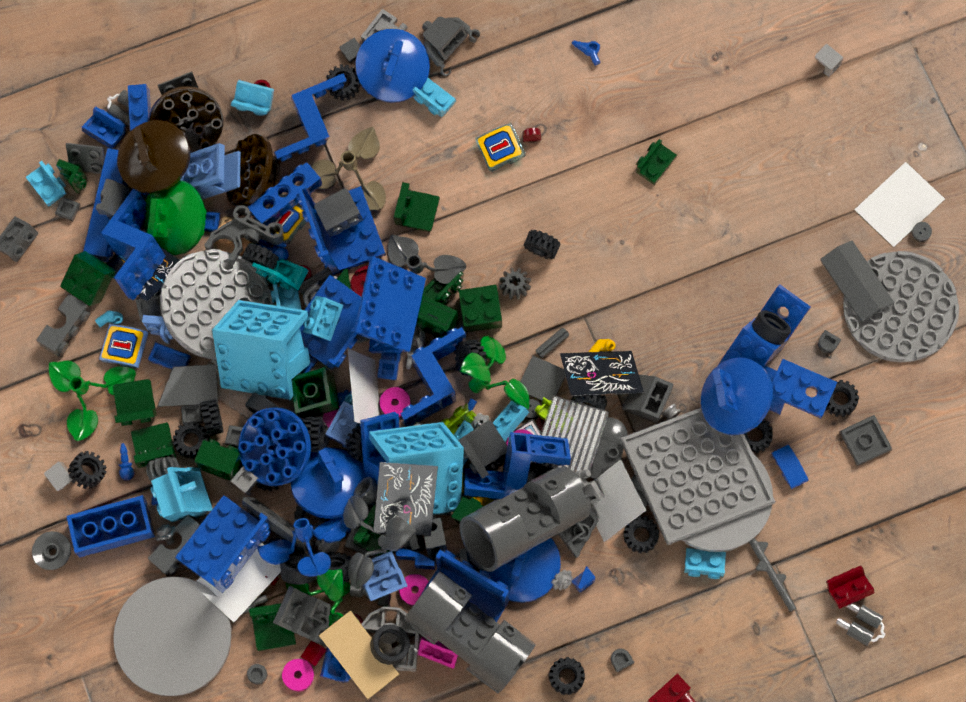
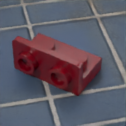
[826,565,875,609]

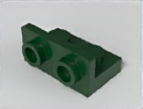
[636,139,677,186]
[56,159,87,194]

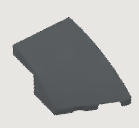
[96,179,132,220]
[158,364,218,407]
[558,509,599,558]
[273,586,331,647]

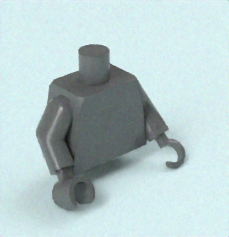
[422,16,480,76]

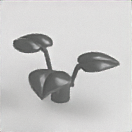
[388,234,467,284]
[343,496,416,590]

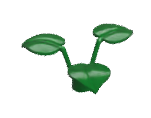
[460,336,529,410]
[49,361,136,441]
[285,569,350,629]

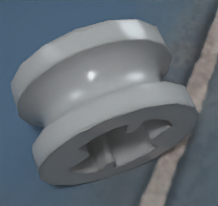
[662,404,681,421]

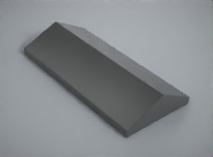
[820,240,894,322]
[242,497,315,553]

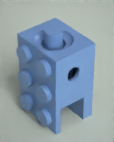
[180,143,240,200]

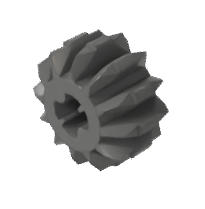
[499,267,531,300]
[146,457,180,481]

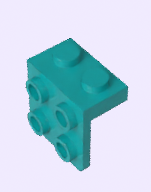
[252,259,309,290]

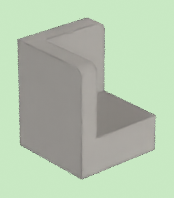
[815,44,844,77]
[44,461,74,491]
[231,466,258,496]

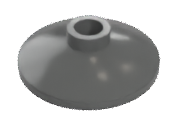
[32,531,71,570]

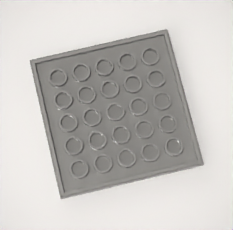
[620,408,776,546]

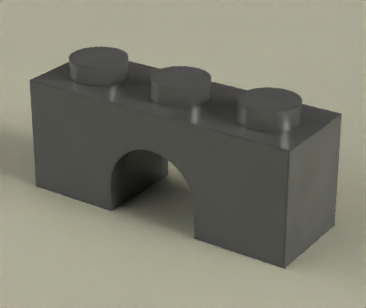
[36,294,91,357]
[148,515,200,577]

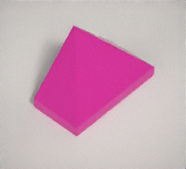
[418,637,458,669]

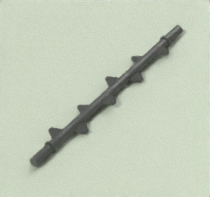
[749,538,797,612]

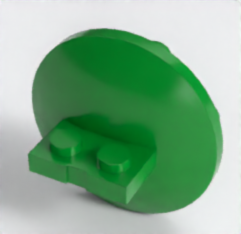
[143,180,206,255]

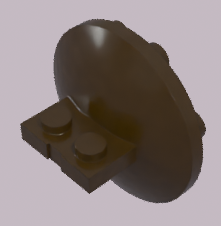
[148,87,224,153]
[117,120,190,194]
[226,134,280,207]

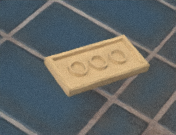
[319,611,399,699]

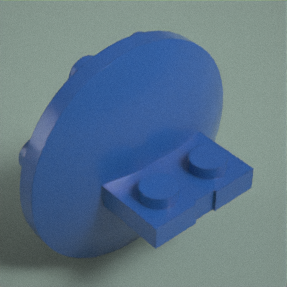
[356,29,430,103]
[701,358,773,435]
[238,408,311,486]
[291,447,367,519]
[483,538,561,603]

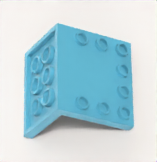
[212,300,308,400]
[369,422,464,514]

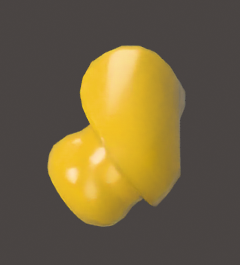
[588,339,616,352]

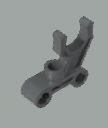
[204,205,284,264]

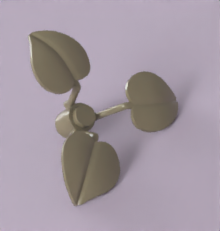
[311,127,386,211]

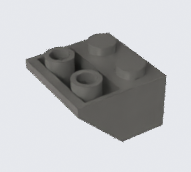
[622,375,674,424]

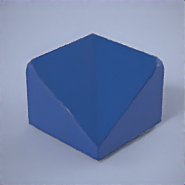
[572,566,595,592]

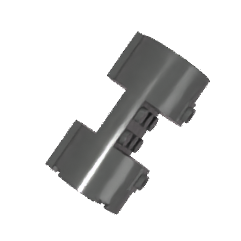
[460,466,591,572]
[403,571,536,694]

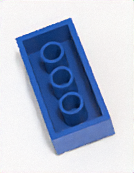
[66,495,155,558]

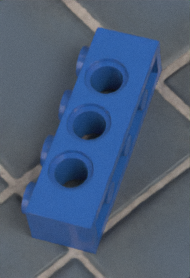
[247,162,322,226]

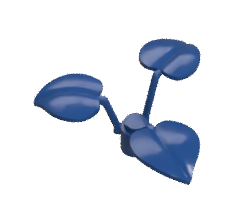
[257,517,347,577]

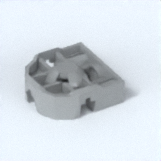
[362,606,420,672]

